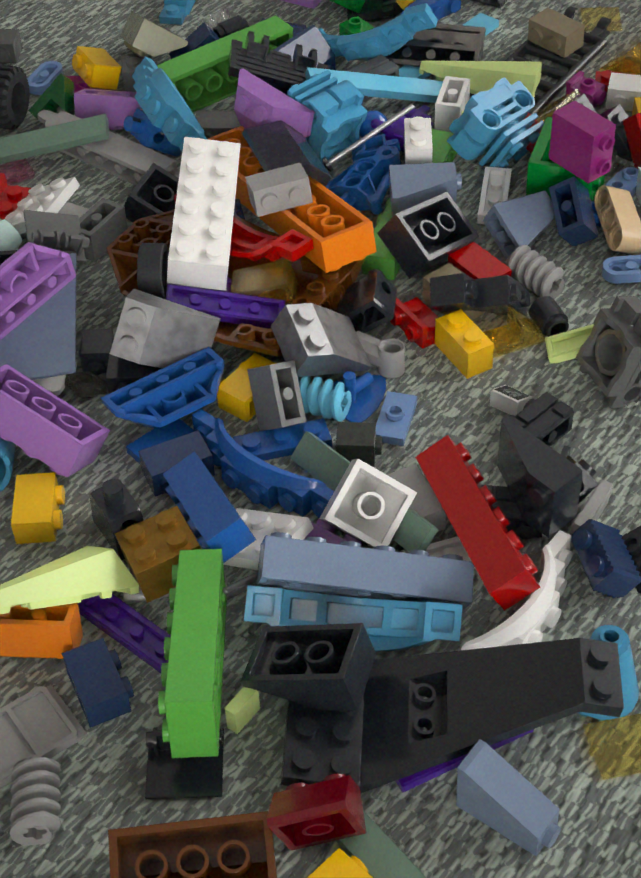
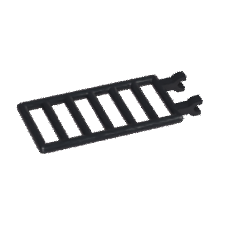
[470,6,611,115]

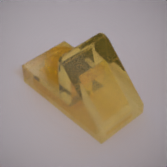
[484,308,545,358]

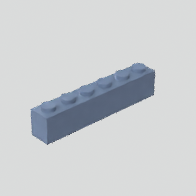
[257,532,474,610]

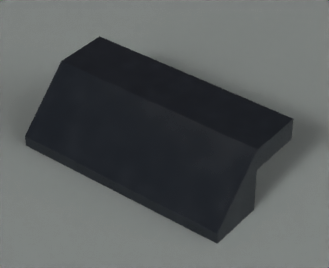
[385,19,486,67]
[242,120,332,186]

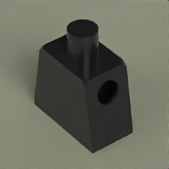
[337,269,397,333]
[89,479,144,560]

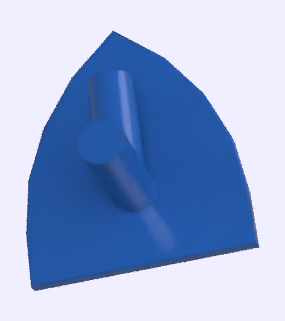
[334,371,386,423]

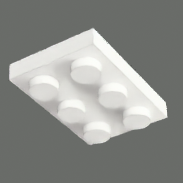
[5,177,80,234]
[200,508,314,570]

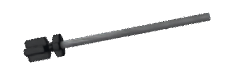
[322,104,415,172]

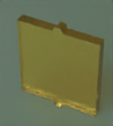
[580,6,622,31]
[536,89,580,122]
[583,713,641,780]

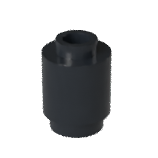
[213,15,249,39]
[529,296,569,337]

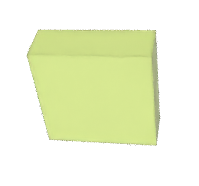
[224,687,260,734]

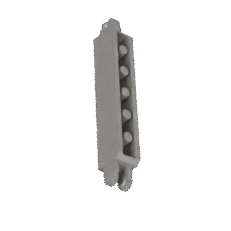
[38,110,180,185]

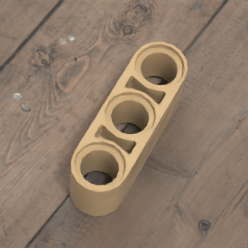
[594,185,641,255]

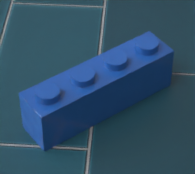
[163,451,256,563]

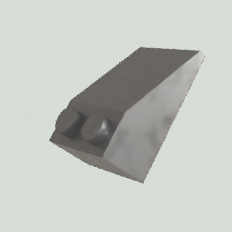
[109,289,221,368]
[271,303,371,377]

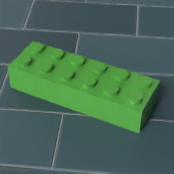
[157,15,293,112]
[158,549,227,758]

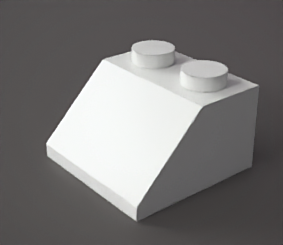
[319,459,417,548]

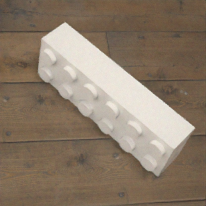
[167,137,241,291]

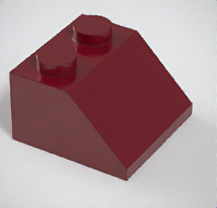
[266,774,367,850]

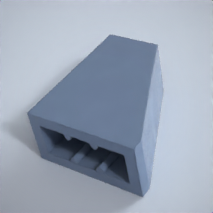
[389,162,462,217]
[483,191,555,259]
[456,739,561,856]

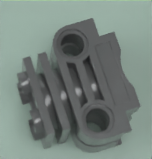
[576,296,641,408]

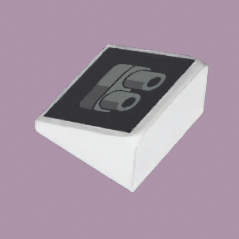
[490,385,532,416]

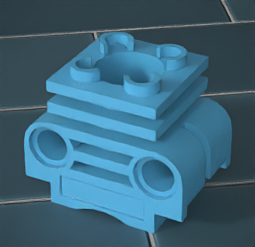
[287,70,368,162]
[447,77,544,168]

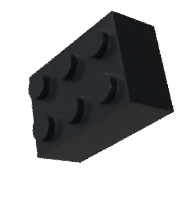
[377,192,479,279]

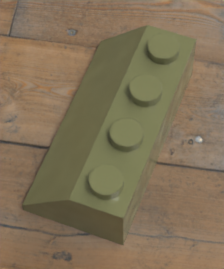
[119,11,188,57]

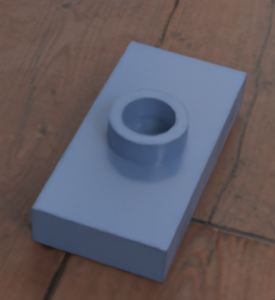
[376,391,417,446]

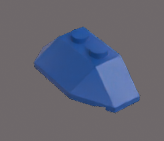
[101,347,225,428]

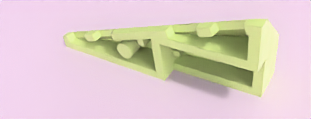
[419,61,542,97]
[0,546,139,614]

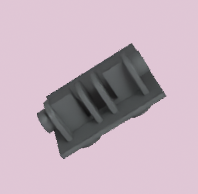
[23,210,90,263]

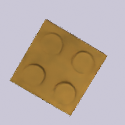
[115,506,201,603]

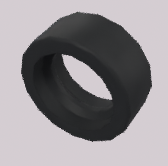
[137,243,169,299]

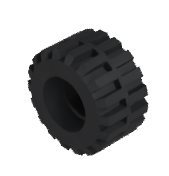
[0,64,30,130]

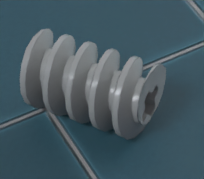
[504,244,565,298]
[10,757,61,846]

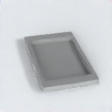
[0,684,88,789]

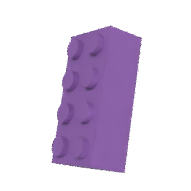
[0,364,110,477]

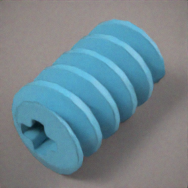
[298,376,352,422]

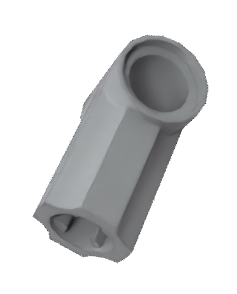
[356,331,405,378]

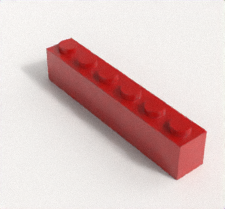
[415,435,540,611]

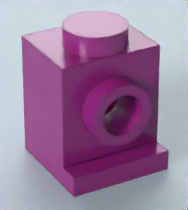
[565,71,606,108]

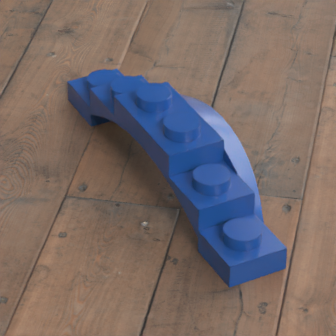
[192,408,334,518]

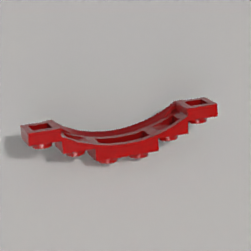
[174,194,314,262]

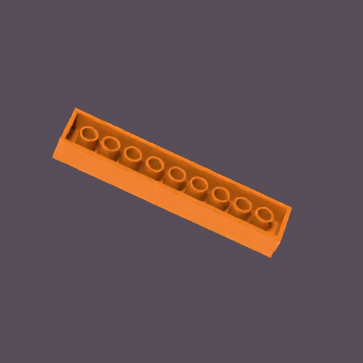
[208,126,377,273]

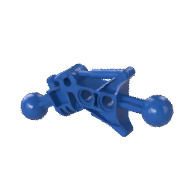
[323,111,402,215]

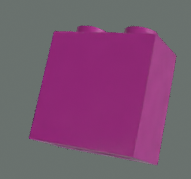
[549,101,616,184]

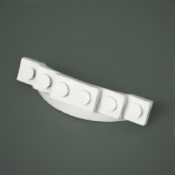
[461,530,573,650]

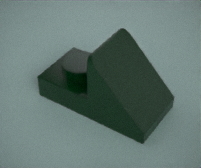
[28,73,75,119]

